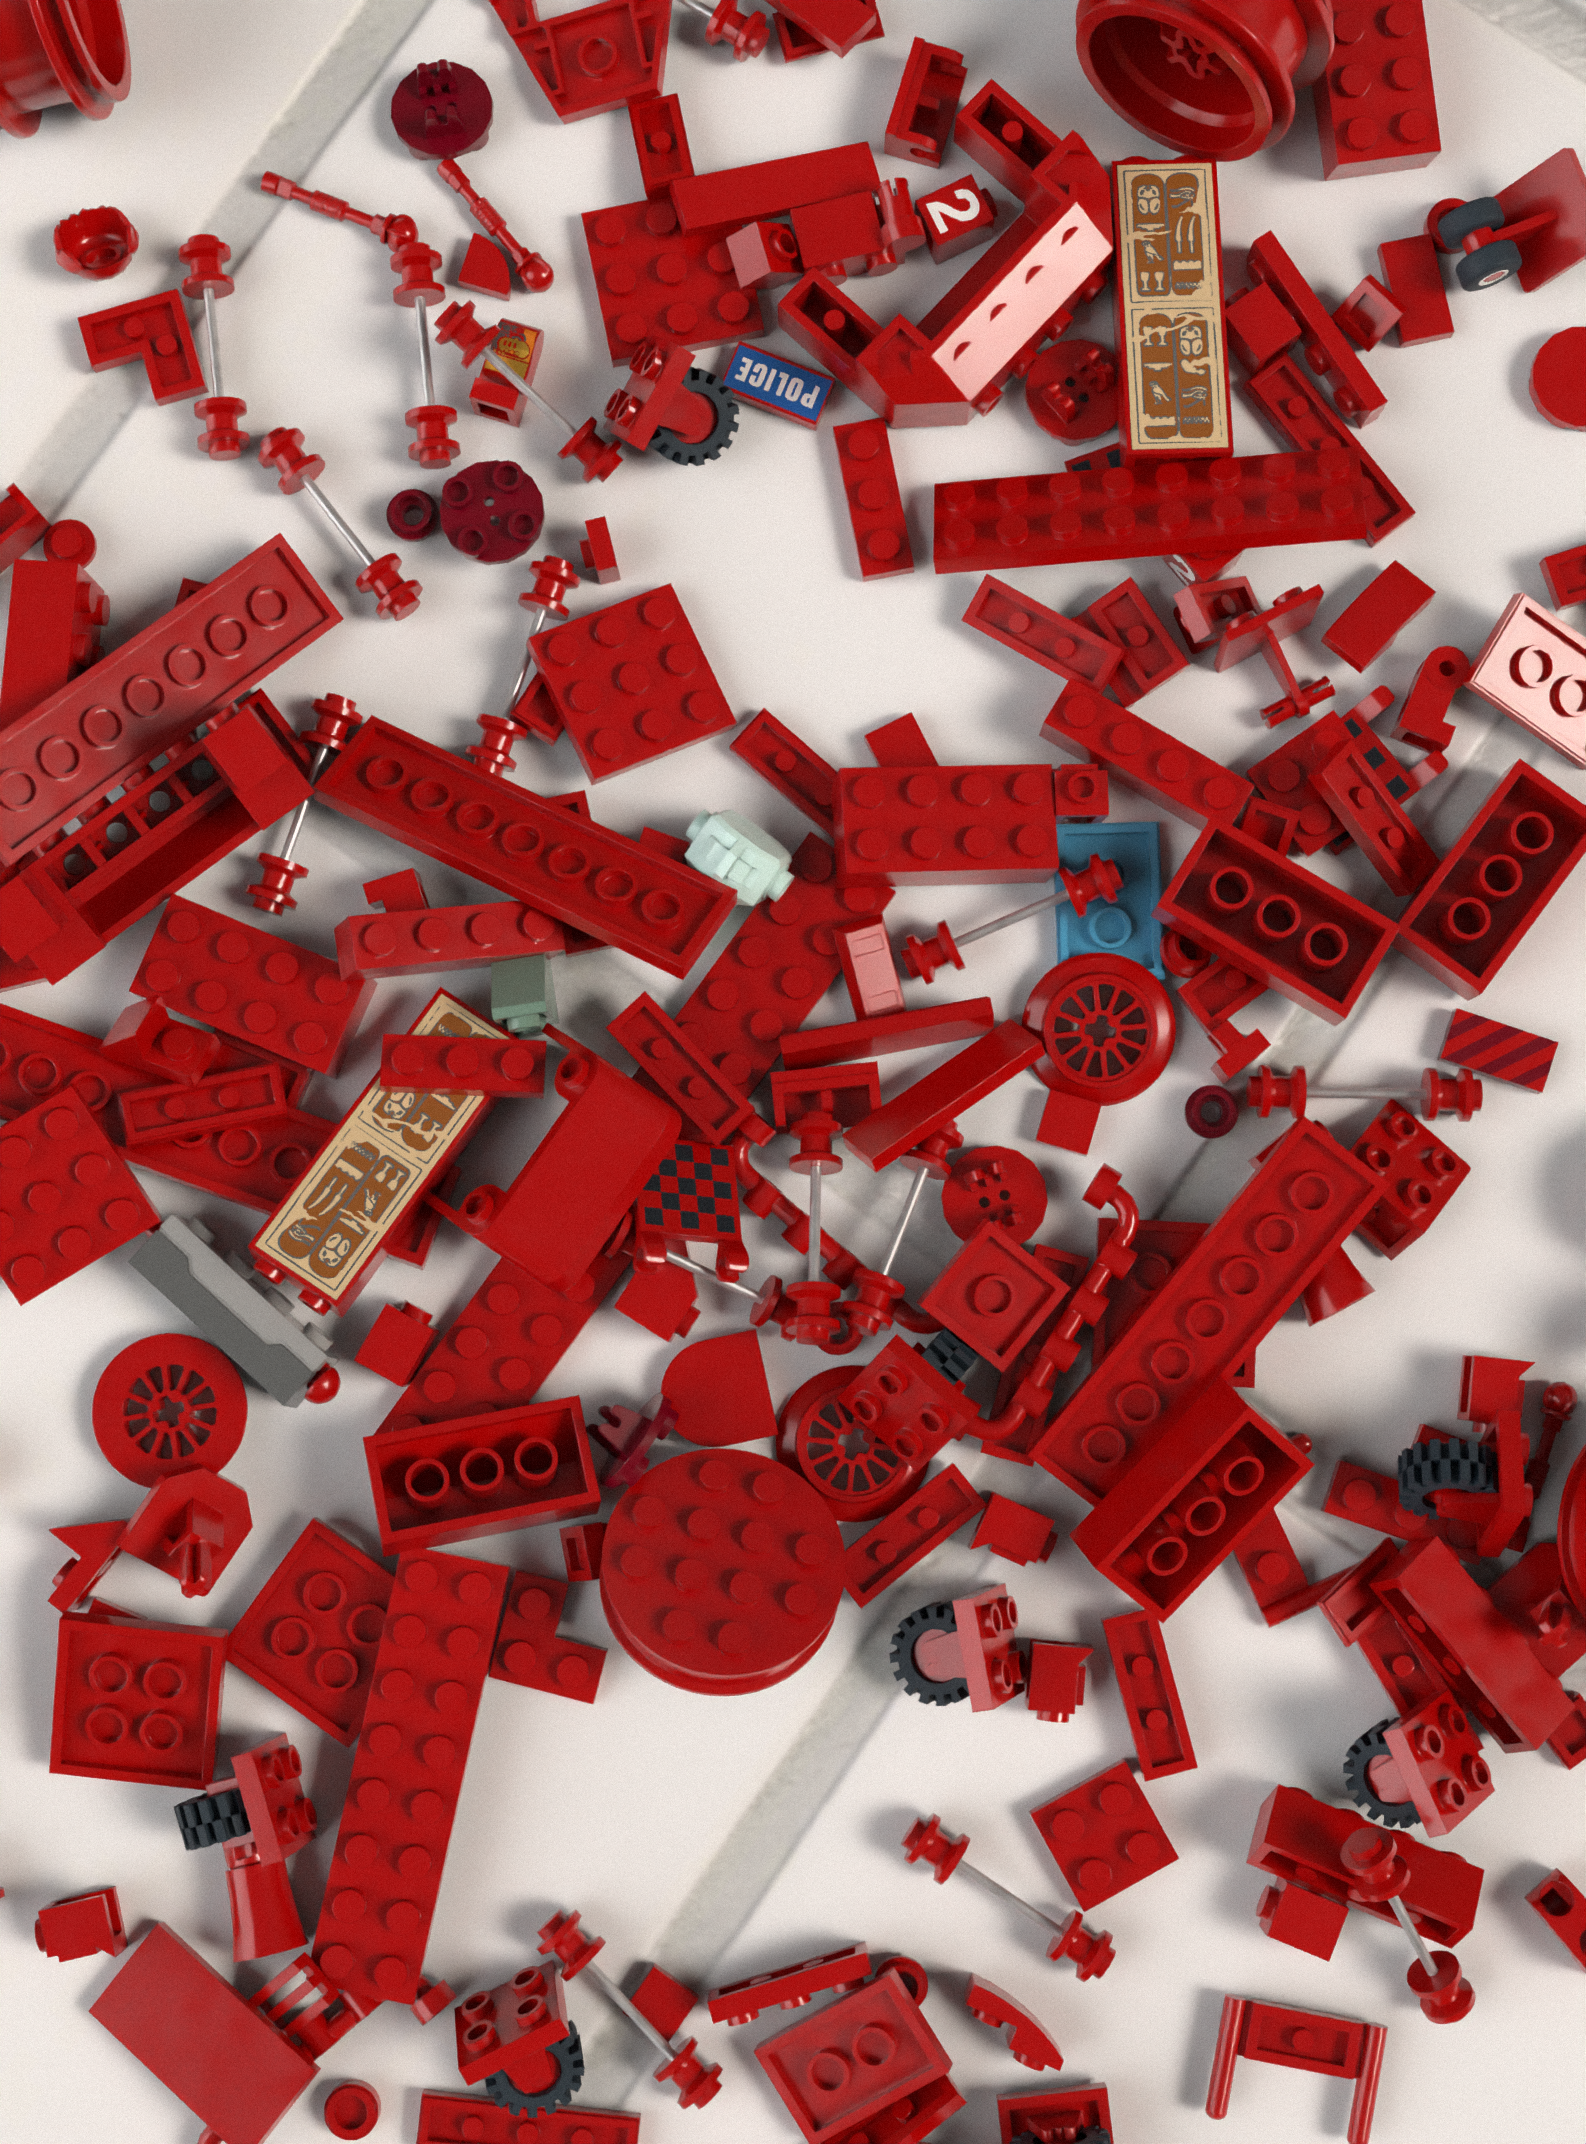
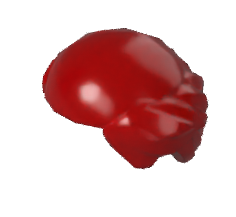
[53,205,139,282]

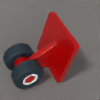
[1438,148,1586,293]

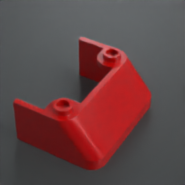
[423,1023,682,1292]

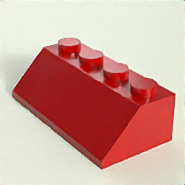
[363,1395,601,1557]

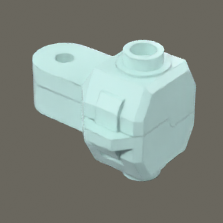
[685,809,795,907]

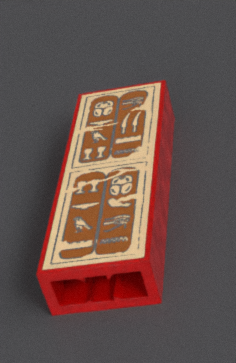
[1109,155,1234,470]
[247,987,520,1318]

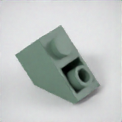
[491,954,559,1038]

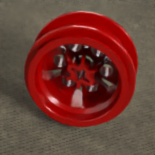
[0,0,131,139]
[1075,0,1334,162]

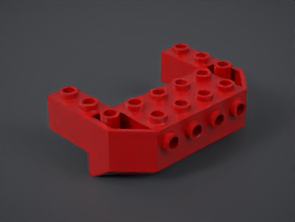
[778,78,1113,428]
[0,701,315,986]

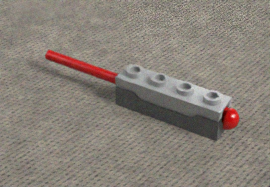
[128,1214,341,1408]

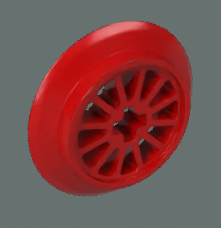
[1021,952,1176,1106]
[92,1333,248,1488]
[776,1365,930,1522]

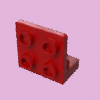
[1348,1099,1471,1261]

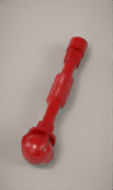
[436,159,554,293]
[260,171,419,253]
[1505,1381,1578,1553]

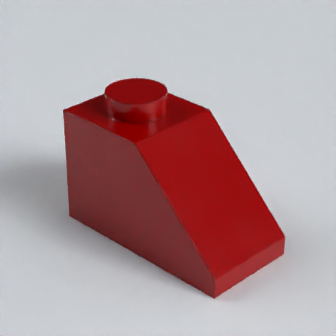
[613,1238,701,1342]

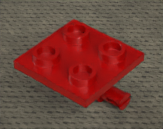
[1213,584,1336,730]

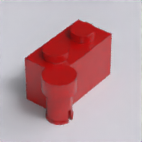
[790,177,927,286]

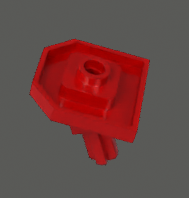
[115,1463,253,1599]
[1485,1542,1586,1678]

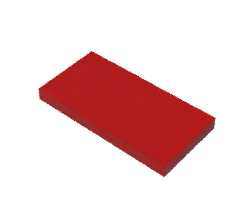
[88,1922,321,2144]

